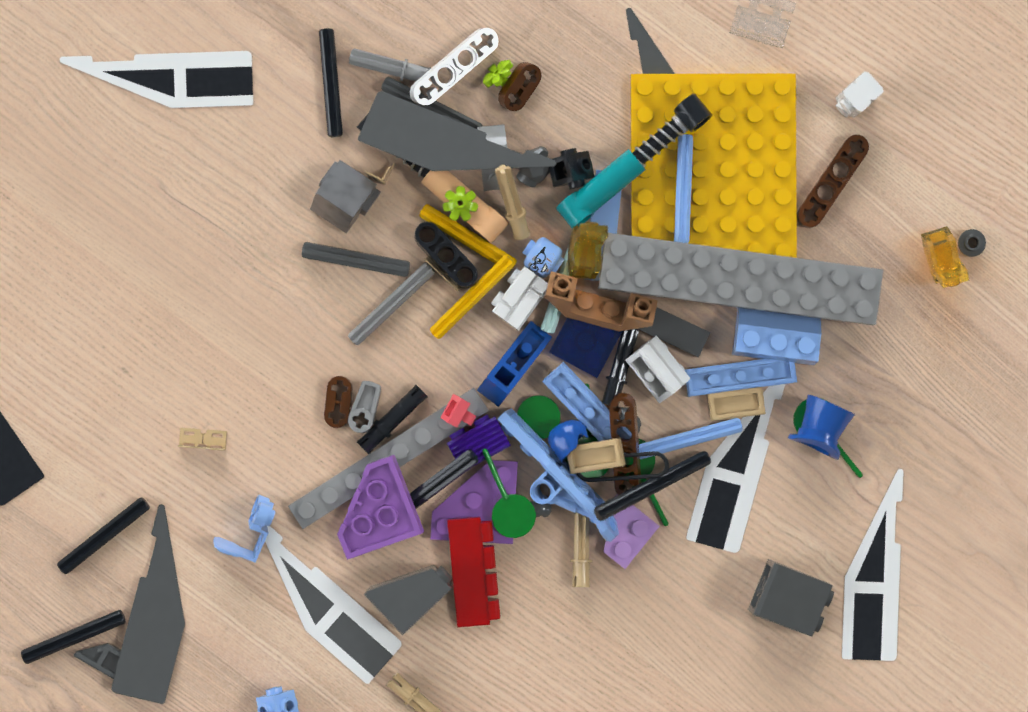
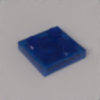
[549,318,622,378]

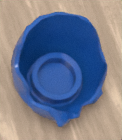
[548,420,588,463]

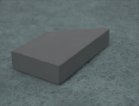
[74,643,121,679]

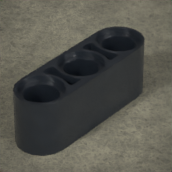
[414,222,478,289]

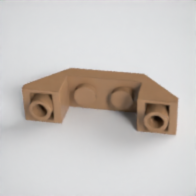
[545,271,658,331]

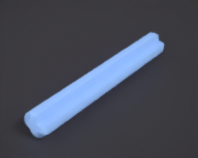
[674,134,693,243]
[639,418,743,459]

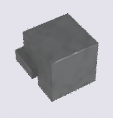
[310,160,381,234]

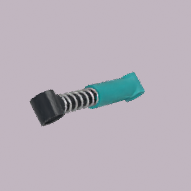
[556,93,712,230]

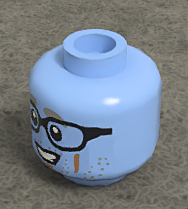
[522,237,565,278]

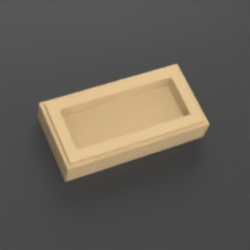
[707,387,766,421]
[567,437,626,474]

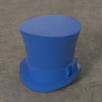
[788,395,855,460]

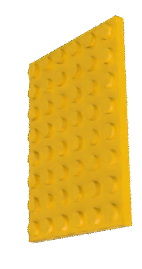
[630,73,797,258]

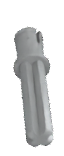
[349,48,431,81]

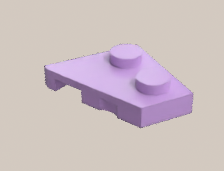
[603,494,660,569]

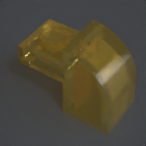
[568,222,608,279]
[921,226,969,288]

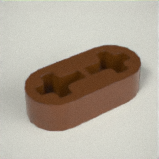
[498,62,542,111]
[324,376,352,428]

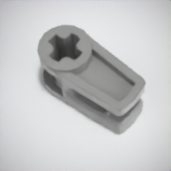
[348,381,381,433]

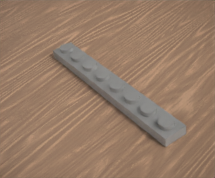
[288,388,489,529]

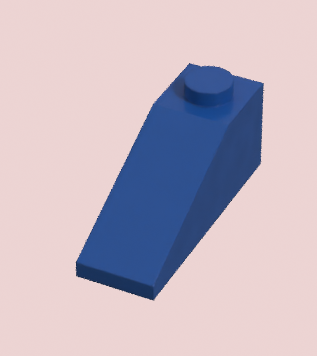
[477,321,553,407]

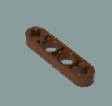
[797,135,869,228]
[609,393,641,495]

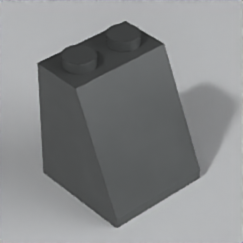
[748,559,834,637]
[364,564,453,635]

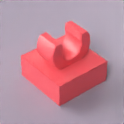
[440,394,476,428]

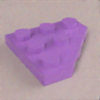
[337,454,424,560]
[430,460,518,544]

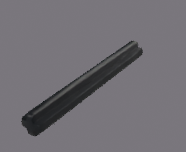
[594,451,711,521]

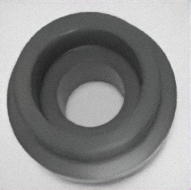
[958,229,986,257]

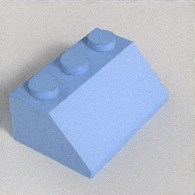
[732,308,821,365]

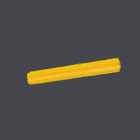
[419,204,517,272]
[430,255,515,339]

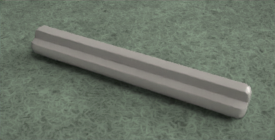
[348,263,435,345]

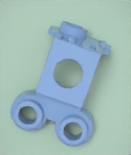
[213,495,275,563]

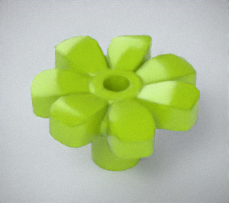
[483,60,513,88]
[443,186,478,221]

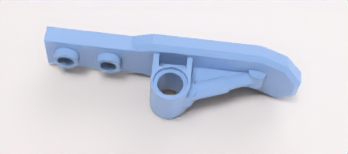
[497,408,619,542]

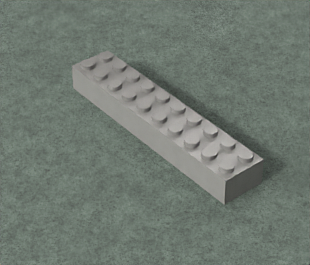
[598,233,883,325]

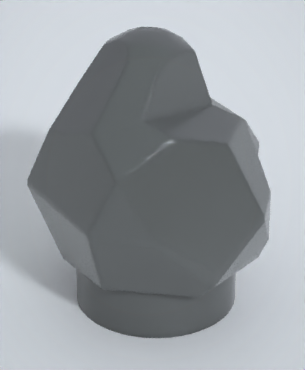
[516,146,550,188]

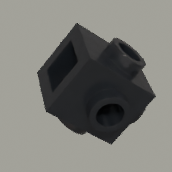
[549,148,595,190]

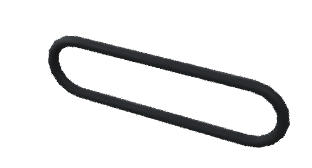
[576,451,669,482]

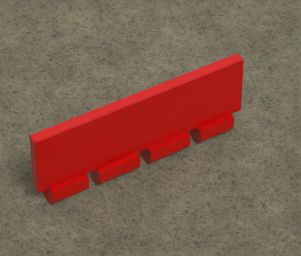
[447,516,501,628]

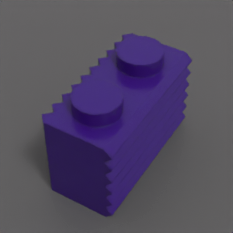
[447,414,511,465]

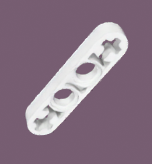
[410,28,498,105]

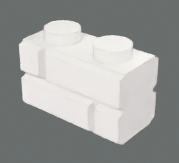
[835,72,883,117]
[491,266,548,331]
[625,335,691,403]

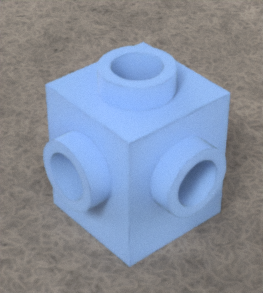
[256,686,299,712]

